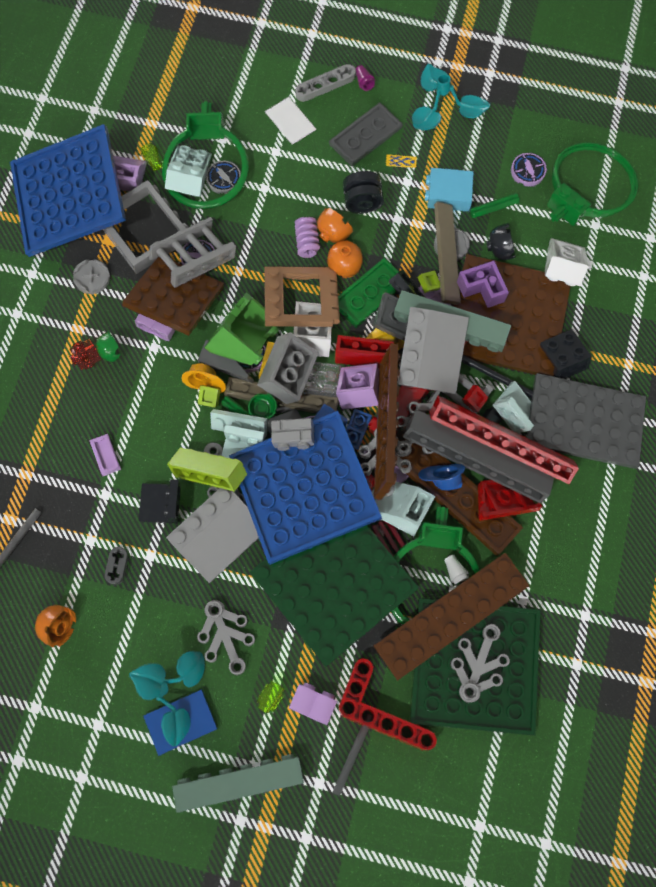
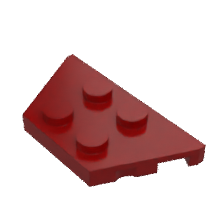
[478,480,543,521]

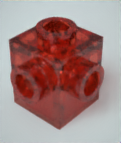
[69,339,101,370]

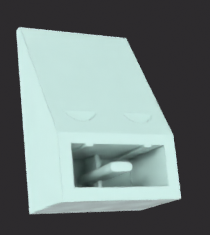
[165,145,212,197]
[372,482,435,537]

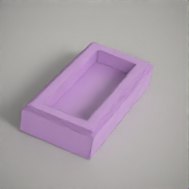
[89,434,121,476]

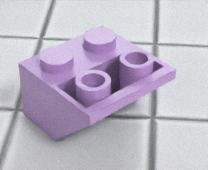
[113,156,147,191]

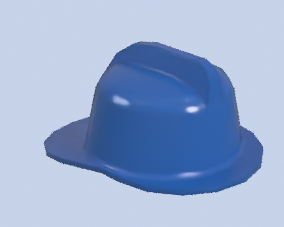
[418,464,465,491]

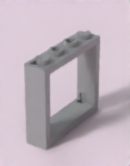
[102,180,188,274]

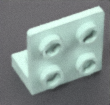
[493,381,534,433]
[222,425,265,458]

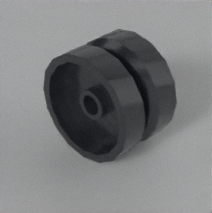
[343,171,384,214]

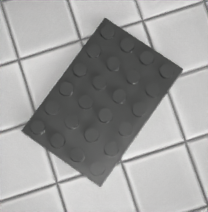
[526,373,646,469]

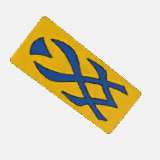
[386,155,417,168]

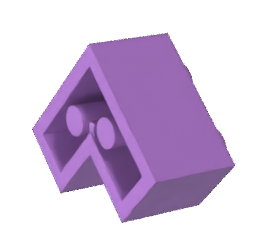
[457,261,509,308]

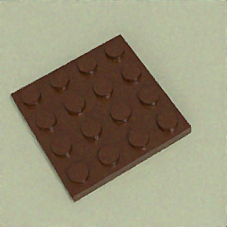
[123,256,224,336]

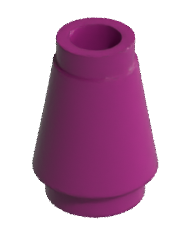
[355,65,375,91]

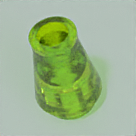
[141,143,162,171]

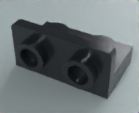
[389,269,426,298]

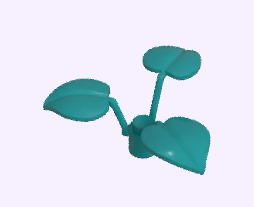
[412,63,490,130]
[129,651,205,747]

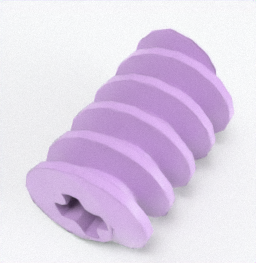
[294,217,320,258]

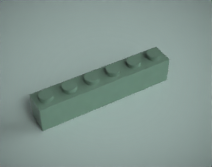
[394,290,511,352]
[172,754,304,813]

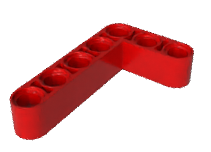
[338,658,437,751]

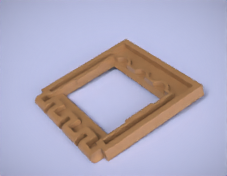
[264,267,340,327]

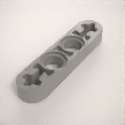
[295,64,356,102]

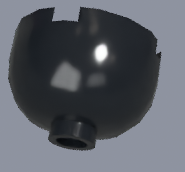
[486,223,516,260]

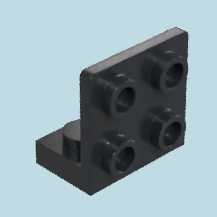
[540,330,592,379]
[138,479,181,524]

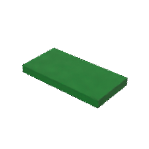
[338,257,399,328]

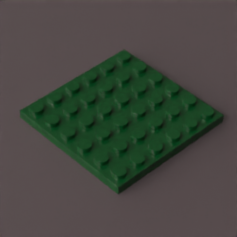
[250,525,419,667]
[410,598,540,736]

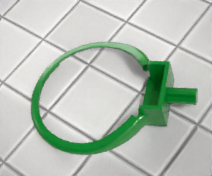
[162,101,249,209]
[547,142,638,227]
[392,507,480,625]

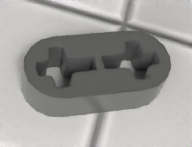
[105,547,129,585]

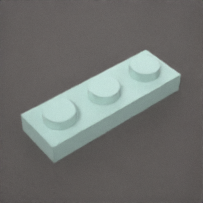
[210,409,267,438]

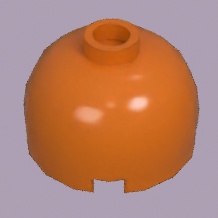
[317,208,353,243]
[327,240,363,278]
[35,605,76,647]

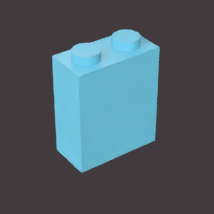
[425,168,473,211]

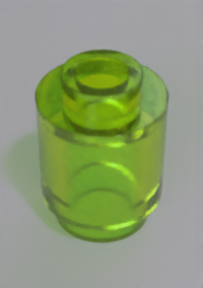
[256,681,285,714]

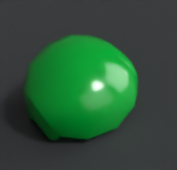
[96,331,121,362]
[248,393,277,420]

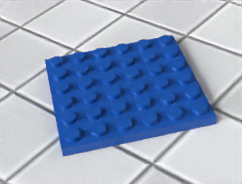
[10,124,126,257]
[229,411,382,564]

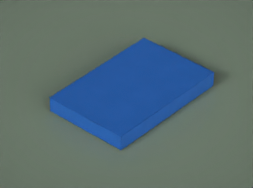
[144,690,217,756]

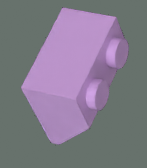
[336,363,379,409]

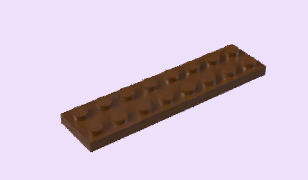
[374,343,400,500]
[395,426,523,556]
[373,553,530,681]

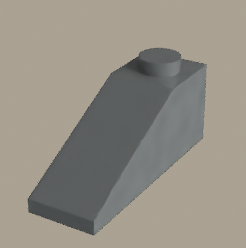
[197,340,254,383]

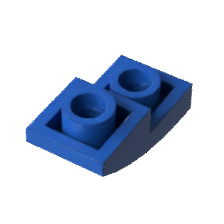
[346,408,372,450]

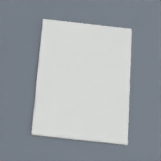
[265,97,316,144]

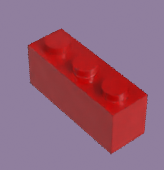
[335,335,394,368]

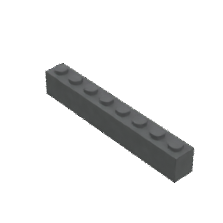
[403,410,554,503]

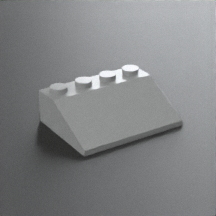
[398,307,469,394]
[166,488,259,583]

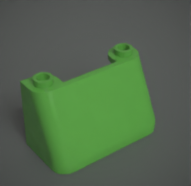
[204,292,279,365]

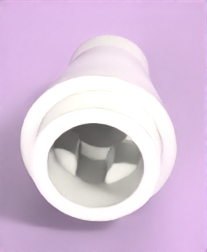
[444,555,469,586]

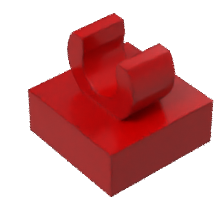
[462,385,488,412]

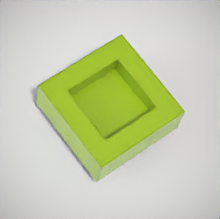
[418,271,441,293]
[198,385,221,408]

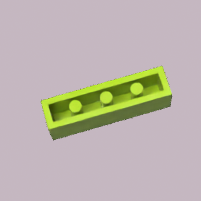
[167,447,247,492]

